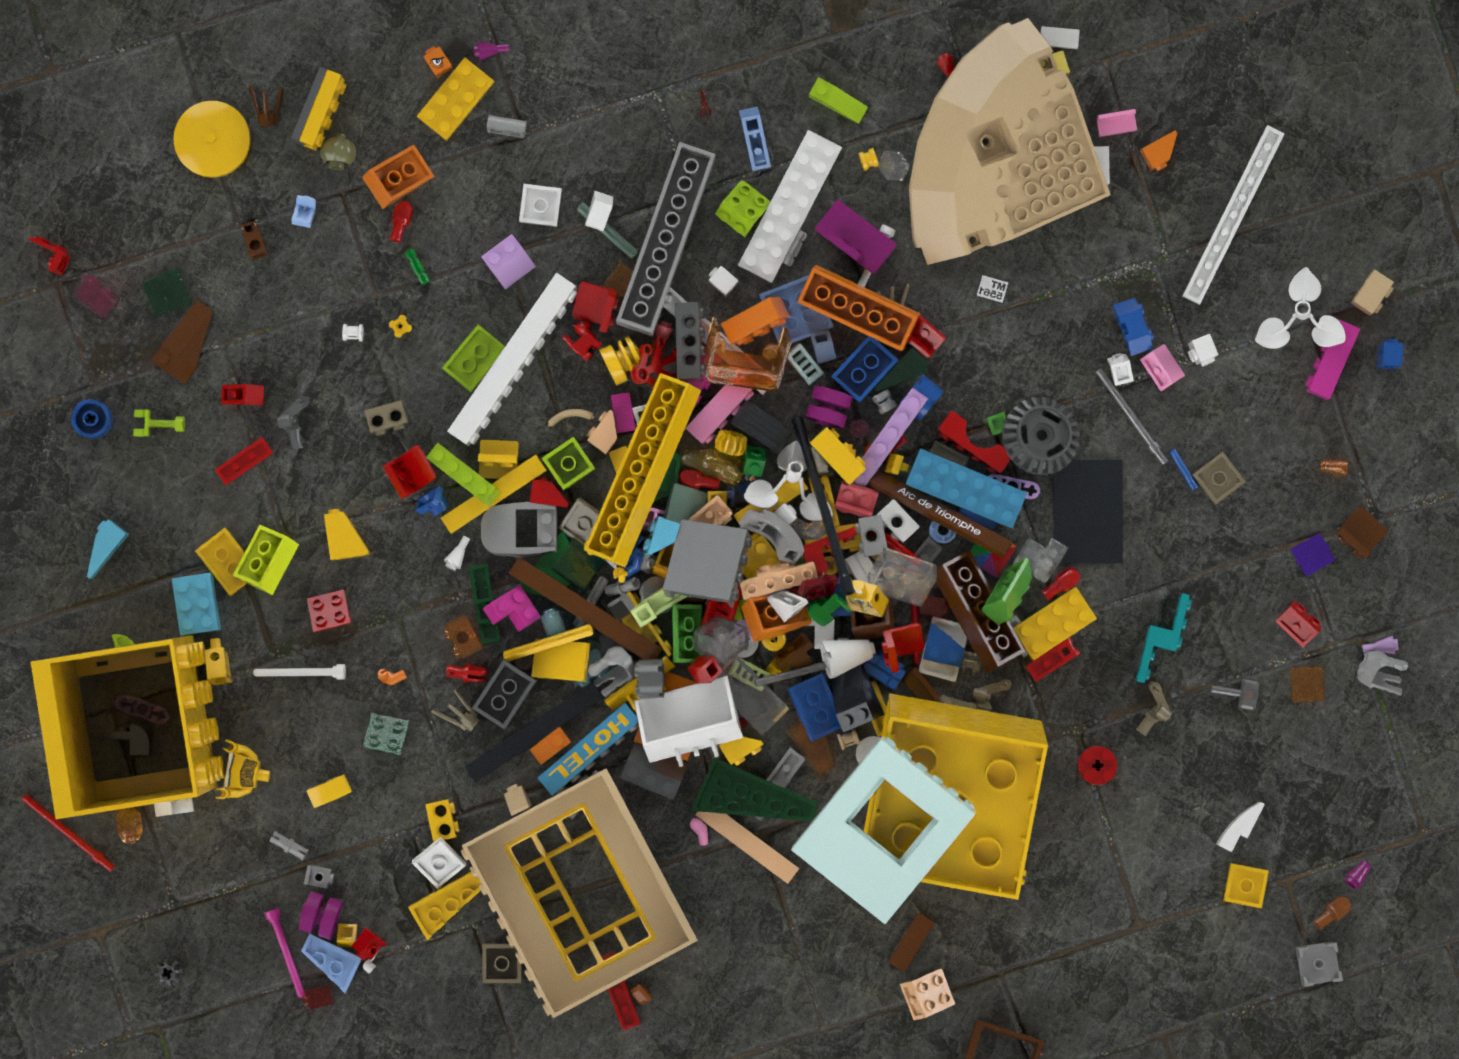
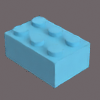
[172,573,221,636]

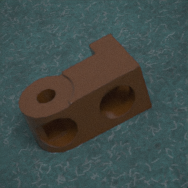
[241,221,268,261]

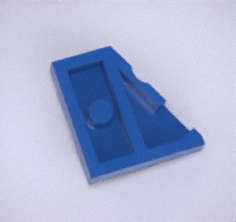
[923,623,965,668]

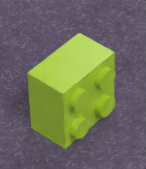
[542,437,596,491]

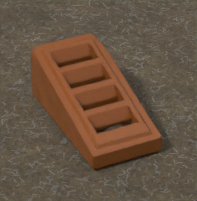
[630,982,653,1005]

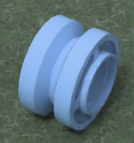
[929,521,956,544]

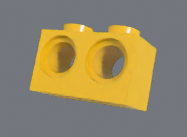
[425,799,460,842]

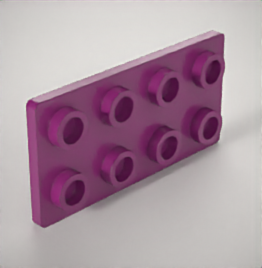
[815,200,897,275]

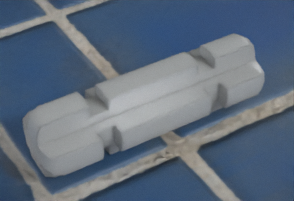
[782,230,807,266]

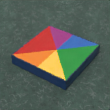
[970,526,1017,579]

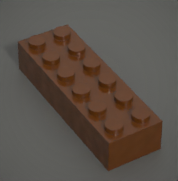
[931,550,1025,673]

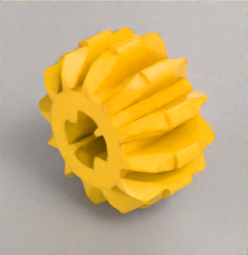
[715,429,748,456]

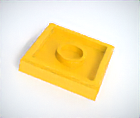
[1223,863,1269,908]

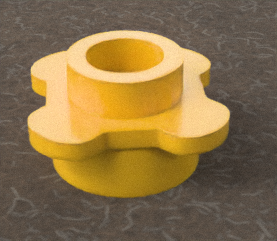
[389,315,412,338]

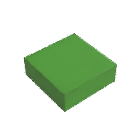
[986,412,1006,436]

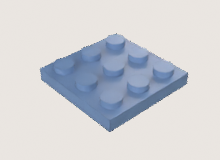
[759,275,834,348]

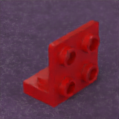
[28,235,71,277]

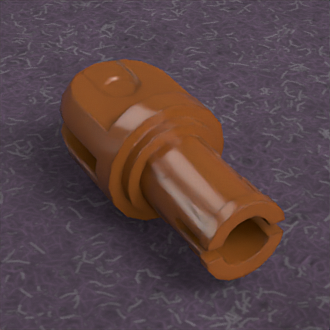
[1313,897,1351,930]

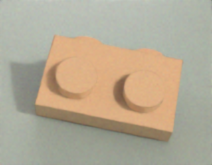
[688,494,733,526]

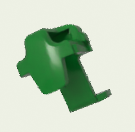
[807,593,852,626]

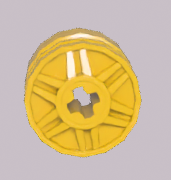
[599,336,641,386]

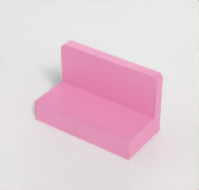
[1096,109,1137,137]
[1140,344,1185,391]

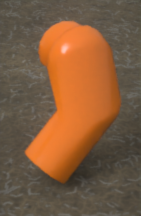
[378,669,407,685]

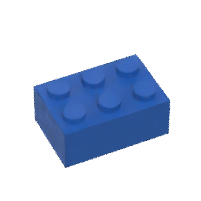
[831,336,898,404]

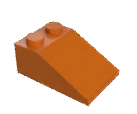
[362,145,435,209]
[741,589,812,642]

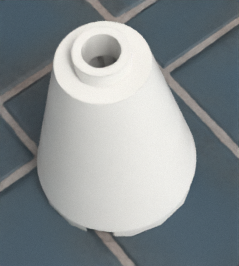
[820,640,875,679]

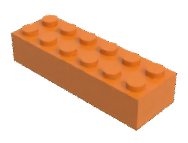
[798,265,920,351]

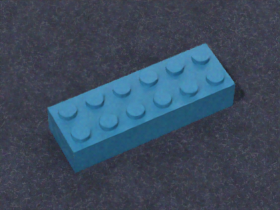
[906,448,1027,528]

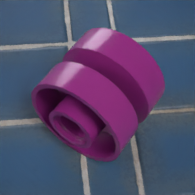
[805,386,853,429]
[299,891,343,940]

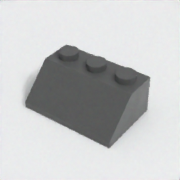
[620,742,688,800]

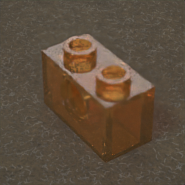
[444,614,484,659]

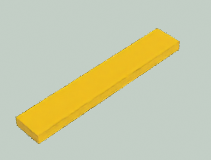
[441,455,547,534]

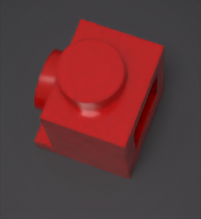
[352,928,387,961]

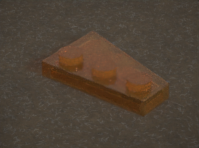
[786,720,835,778]

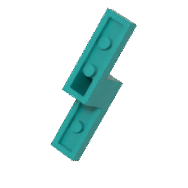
[1135,593,1192,683]

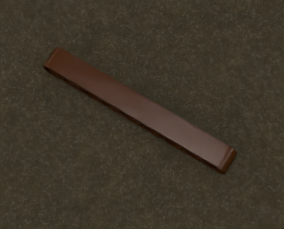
[508,557,663,660]

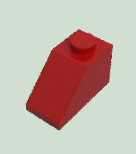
[221,384,264,406]
[530,477,569,508]

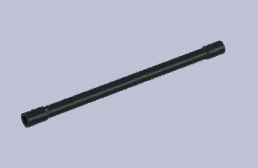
[792,417,855,596]

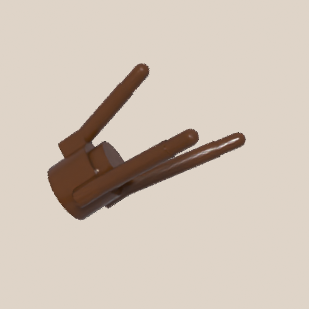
[249,85,283,127]

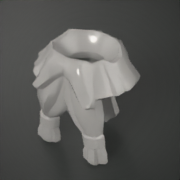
[587,645,636,697]
[1357,650,1408,695]

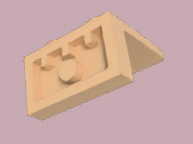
[900,969,955,1020]

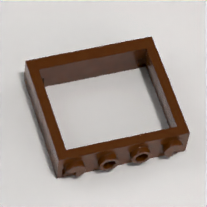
[964,1020,1045,1059]

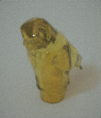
[681,449,743,486]

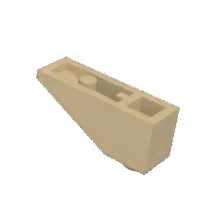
[504,784,532,816]

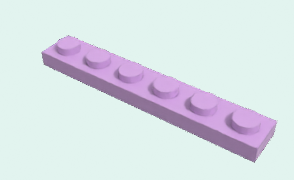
[853,388,928,487]

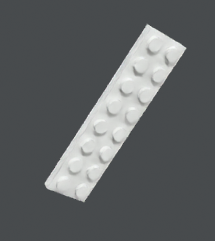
[738,130,842,283]

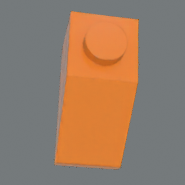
[1140,130,1177,171]
[530,727,572,765]

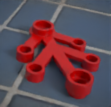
[631,337,677,390]

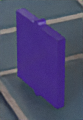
[1290,533,1335,577]

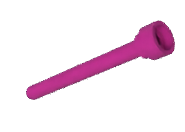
[264,908,305,998]

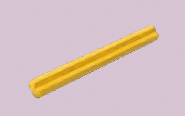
[503,624,593,662]

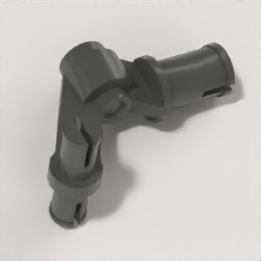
[277,396,311,450]

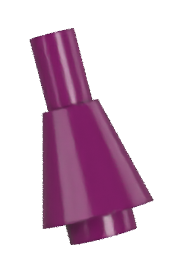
[473,42,509,61]

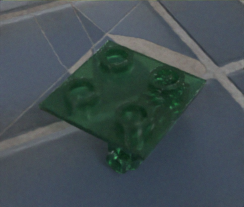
[363,713,409,755]

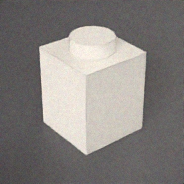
[708,266,739,297]

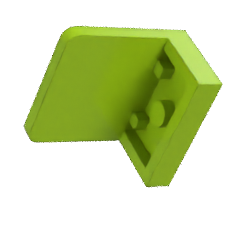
[715,181,770,237]

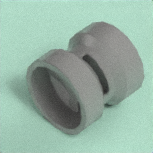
[872,389,898,415]

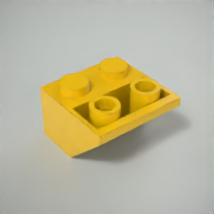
[719,737,763,766]

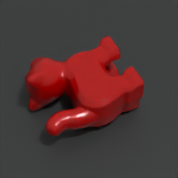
[562,321,603,361]

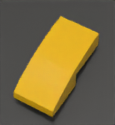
[307,774,352,808]

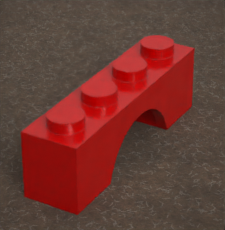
[937,410,1011,475]

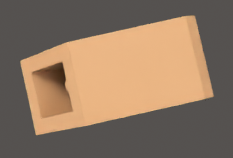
[587,410,618,455]

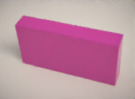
[611,392,636,433]

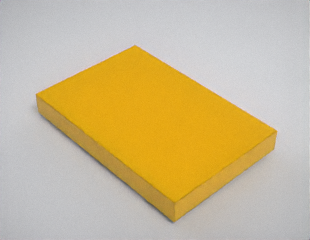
[195,527,247,596]
[531,639,590,682]

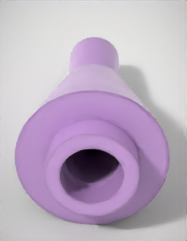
[1362,635,1399,654]

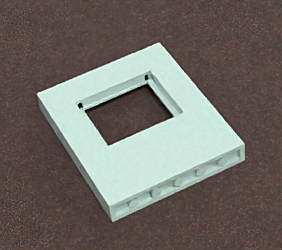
[791,736,976,924]

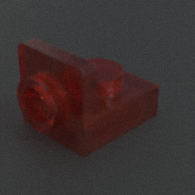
[303,985,334,1010]

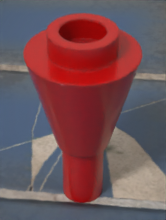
[936,52,955,78]

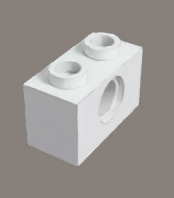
[877,499,920,543]

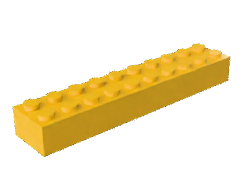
[584,373,701,568]

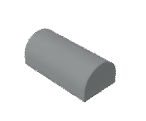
[486,115,527,138]

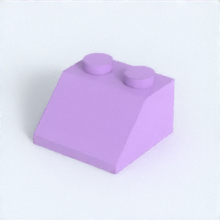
[481,234,536,290]

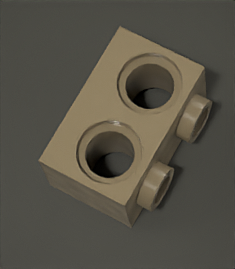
[364,400,409,436]

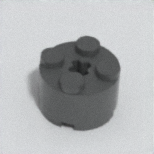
[635,659,665,699]

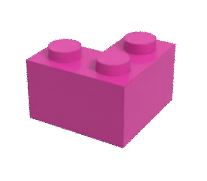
[483,585,541,632]

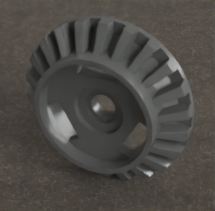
[1002,397,1080,475]

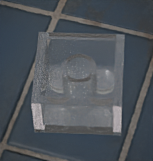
[694,615,749,664]

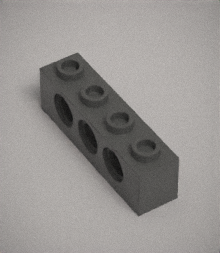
[675,302,706,382]

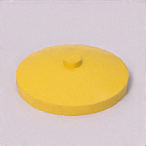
[174,101,251,178]

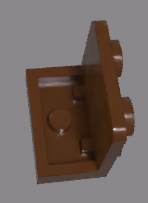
[1334,507,1388,559]

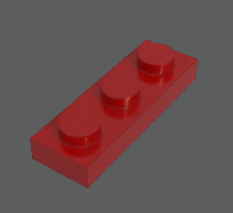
[215,437,273,486]

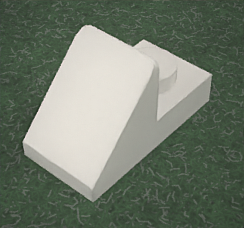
[154,798,194,817]

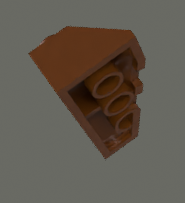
[151,300,213,384]

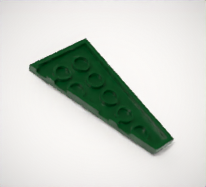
[691,758,820,822]

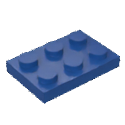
[787,673,841,742]

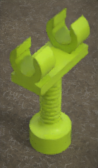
[133,410,185,437]

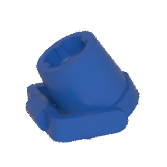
[415,485,450,516]

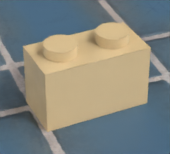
[1351,269,1394,316]

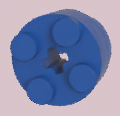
[899,375,944,420]
[71,399,113,439]

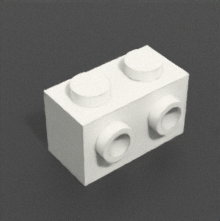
[1188,334,1218,367]

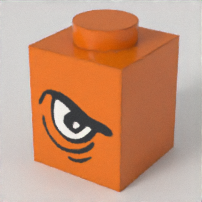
[423,46,453,78]

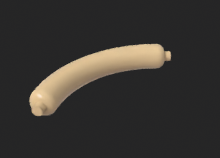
[547,409,594,427]

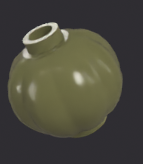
[320,133,356,170]

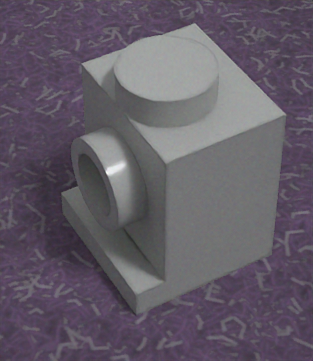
[304,864,334,889]

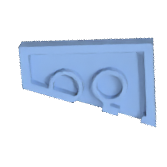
[301,934,362,993]

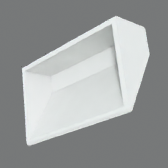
[634,676,743,767]

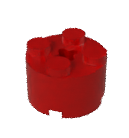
[1077,746,1117,785]

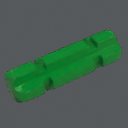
[405,249,430,285]

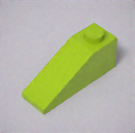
[809,77,868,124]

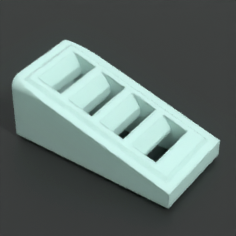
[784,343,824,385]

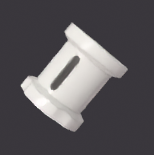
[342,324,364,341]

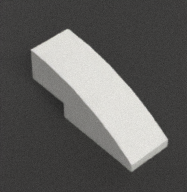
[1216,802,1265,852]

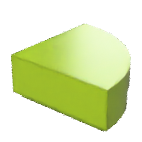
[112,634,135,647]

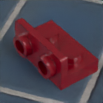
[791,574,838,601]

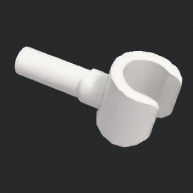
[363,952,378,973]

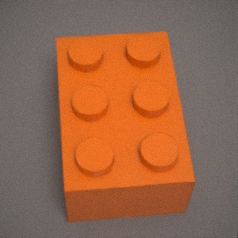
[721,297,790,346]

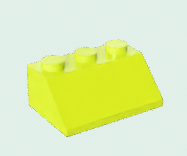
[233,525,299,595]

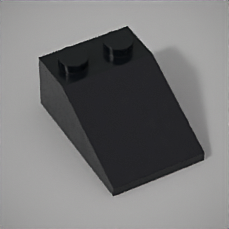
[831,663,885,733]

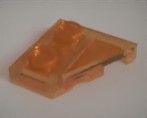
[602,262,633,298]

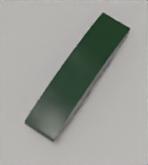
[468,564,501,646]

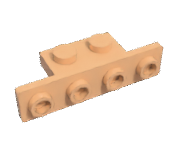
[740,561,818,600]

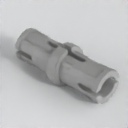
[605,577,640,597]
[269,831,309,861]

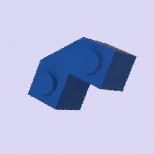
[1113,298,1154,356]

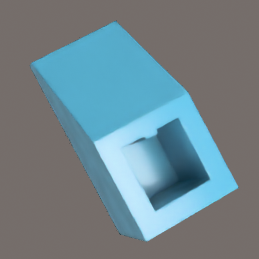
[643,517,680,556]

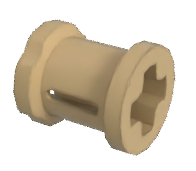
[837,728,860,750]

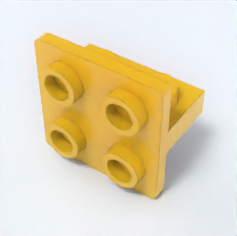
[478,440,519,479]

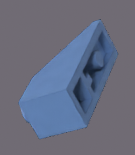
[739,107,771,171]

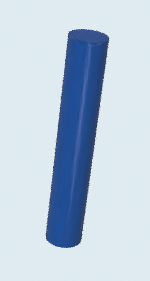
[1169,449,1198,491]

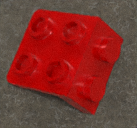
[572,282,619,333]
[382,445,436,499]
[881,623,924,673]

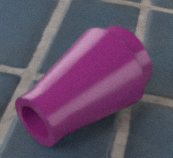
[1344,860,1372,889]

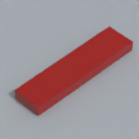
[601,952,641,1031]

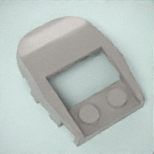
[481,502,557,558]

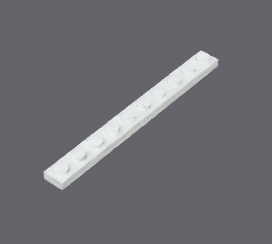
[1182,125,1285,305]

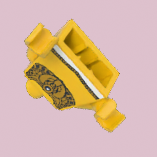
[215,740,270,799]

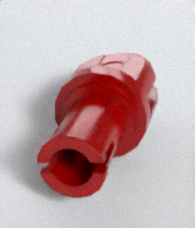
[389,201,413,243]
[678,469,720,491]
[1041,567,1080,601]
[446,664,488,683]

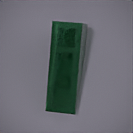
[873,347,929,394]

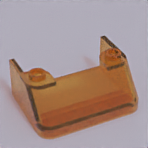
[705,317,791,391]

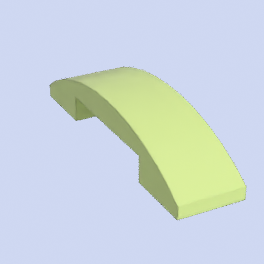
[630,587,690,628]

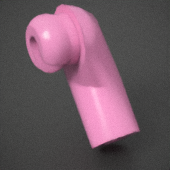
[690,817,708,846]

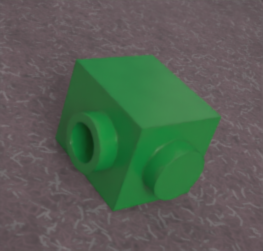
[742,446,766,477]

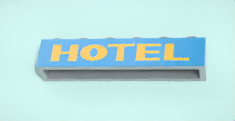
[537,703,639,796]

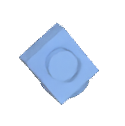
[292,195,316,228]

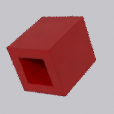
[687,656,723,683]

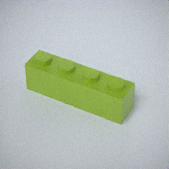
[426,443,501,507]

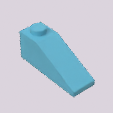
[87,519,129,579]

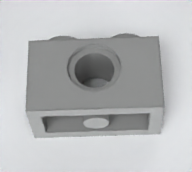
[855,515,888,557]

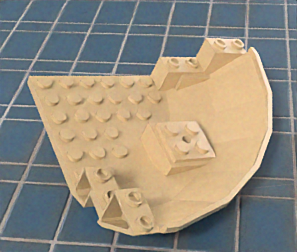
[909,18,1111,265]

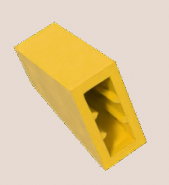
[324,509,370,561]

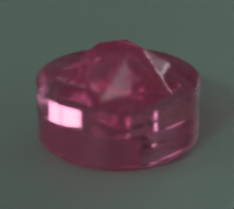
[850,419,869,439]

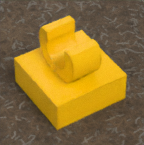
[885,454,909,475]

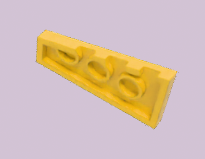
[408,871,481,940]

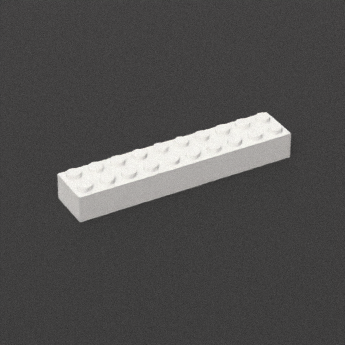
[447,273,577,447]

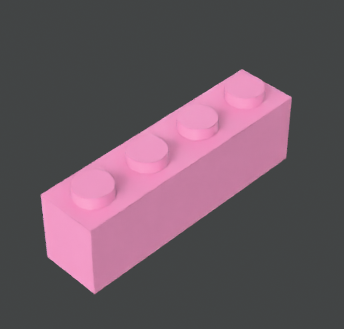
[685,372,754,445]

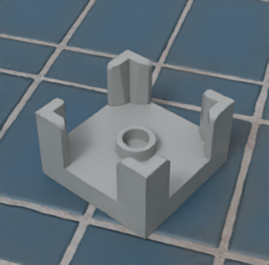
[1295,941,1343,987]

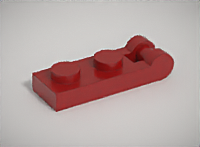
[1025,637,1080,682]

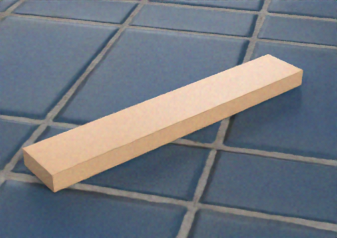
[695,812,799,884]

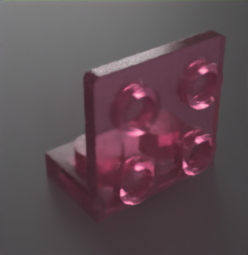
[73,274,118,319]

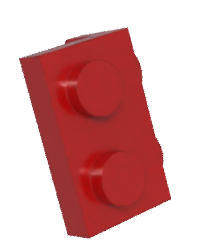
[907,315,947,358]

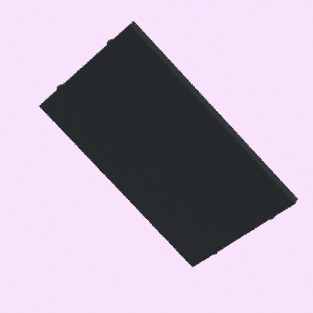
[1053,459,1123,564]

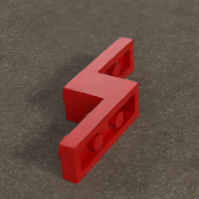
[784,527,857,590]

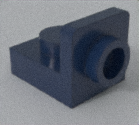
[727,481,752,507]

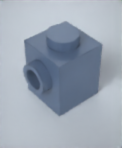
[810,330,836,364]

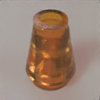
[1320,459,1349,478]

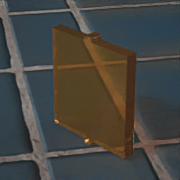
[1290,666,1324,703]

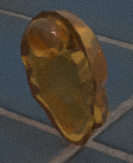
[115,807,143,845]

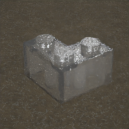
[1013,538,1068,583]

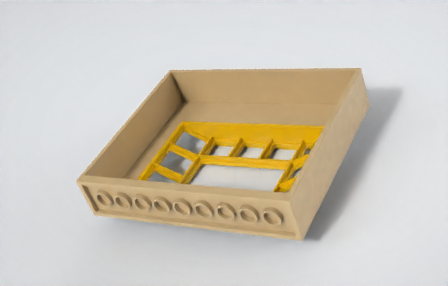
[461,768,698,1018]

